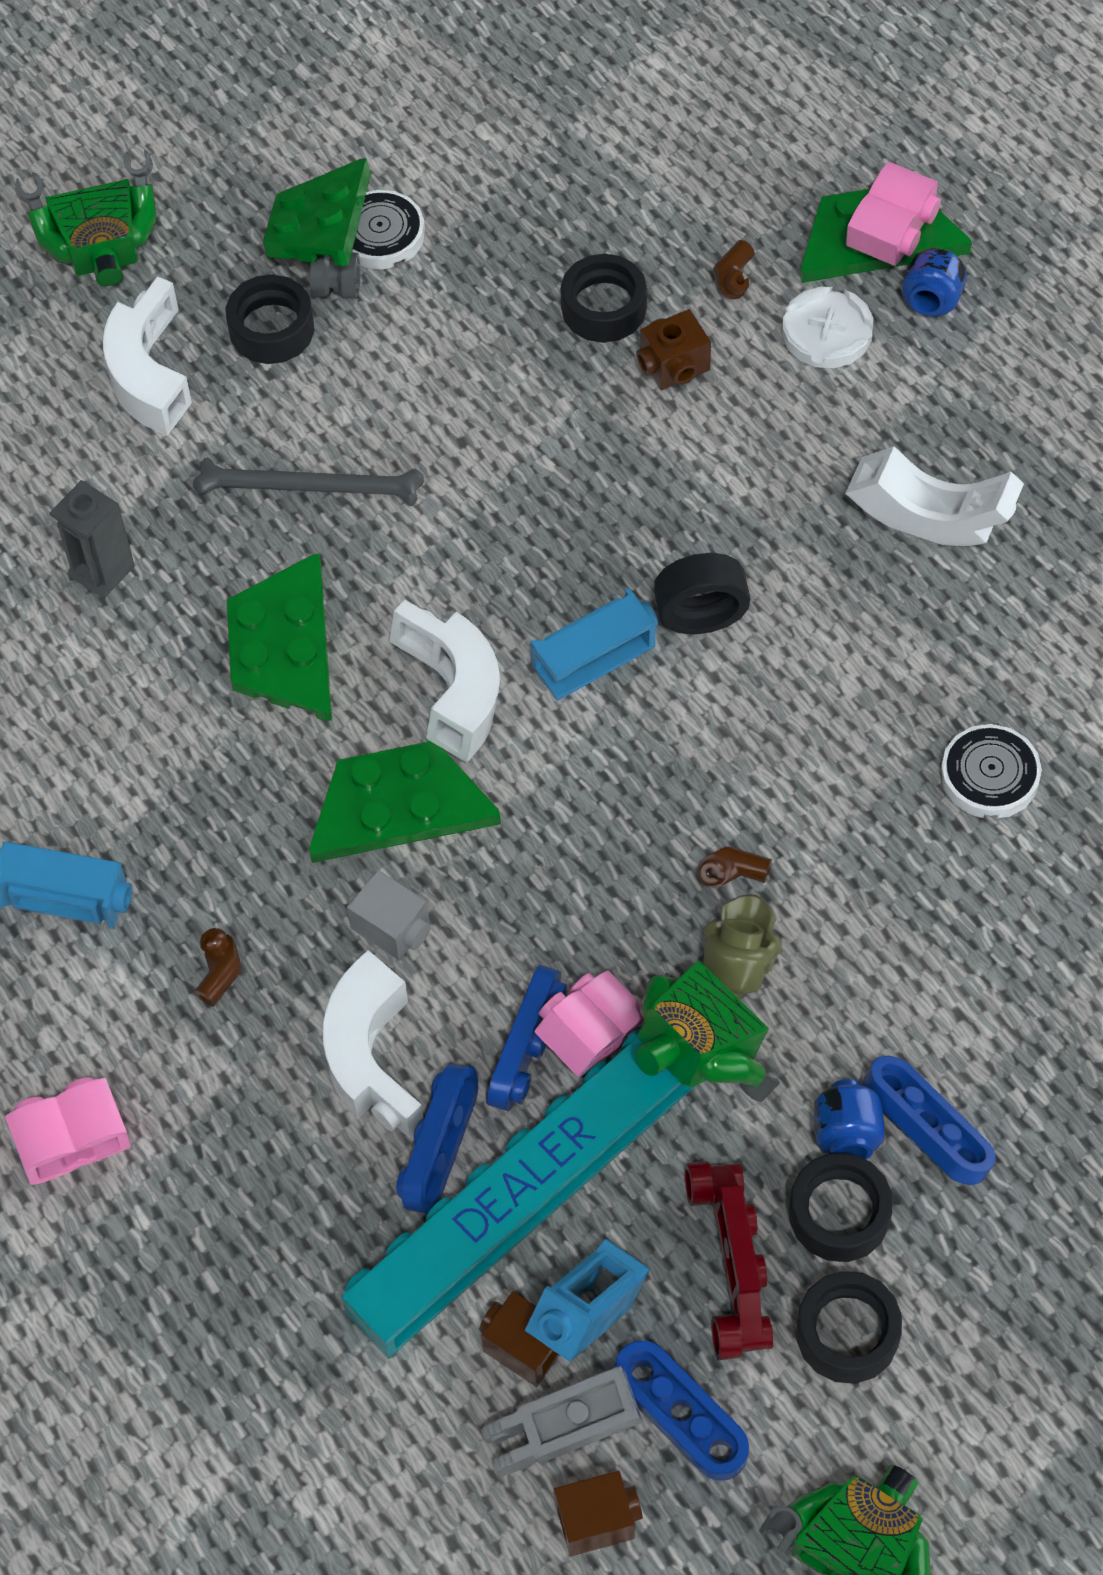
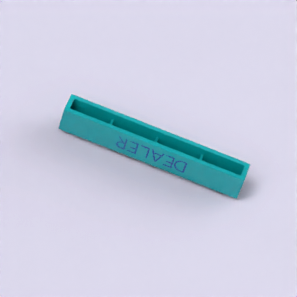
[341,1027,697,1359]

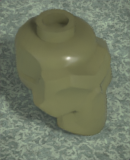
[702,894,782,999]

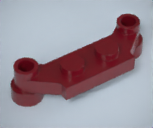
[684,1161,773,1361]

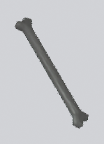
[193,457,424,506]

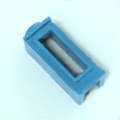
[530,588,658,701]
[0,841,132,929]
[525,1239,650,1362]

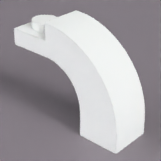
[103,276,192,436]
[845,446,1024,546]
[389,600,500,763]
[323,950,424,1138]

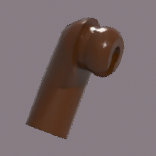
[713,240,755,299]
[697,846,772,888]
[194,928,241,1007]

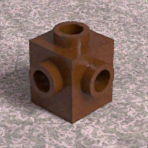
[636,309,711,390]

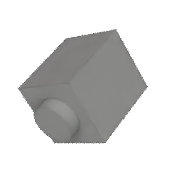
[347,870,431,960]

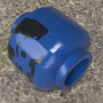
[902,248,967,317]
[814,1079,885,1159]

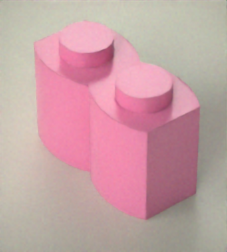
[846,162,941,266]
[534,970,644,1077]
[5,1077,131,1185]

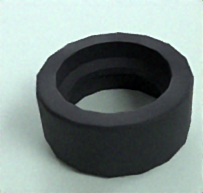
[560,253,647,343]
[225,274,315,364]
[654,552,750,635]
[789,1153,893,1262]
[796,1271,902,1384]

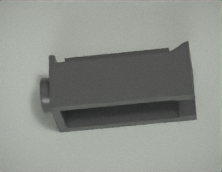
[49,480,135,599]

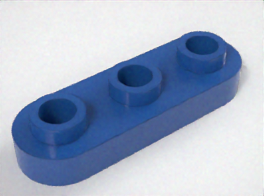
[487,965,567,1112]
[863,1056,996,1185]
[396,1063,478,1214]
[615,1341,749,1481]

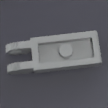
[481,1366,643,1476]

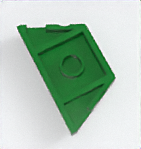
[263,158,371,266]
[800,188,972,283]
[227,554,332,721]
[309,741,501,863]

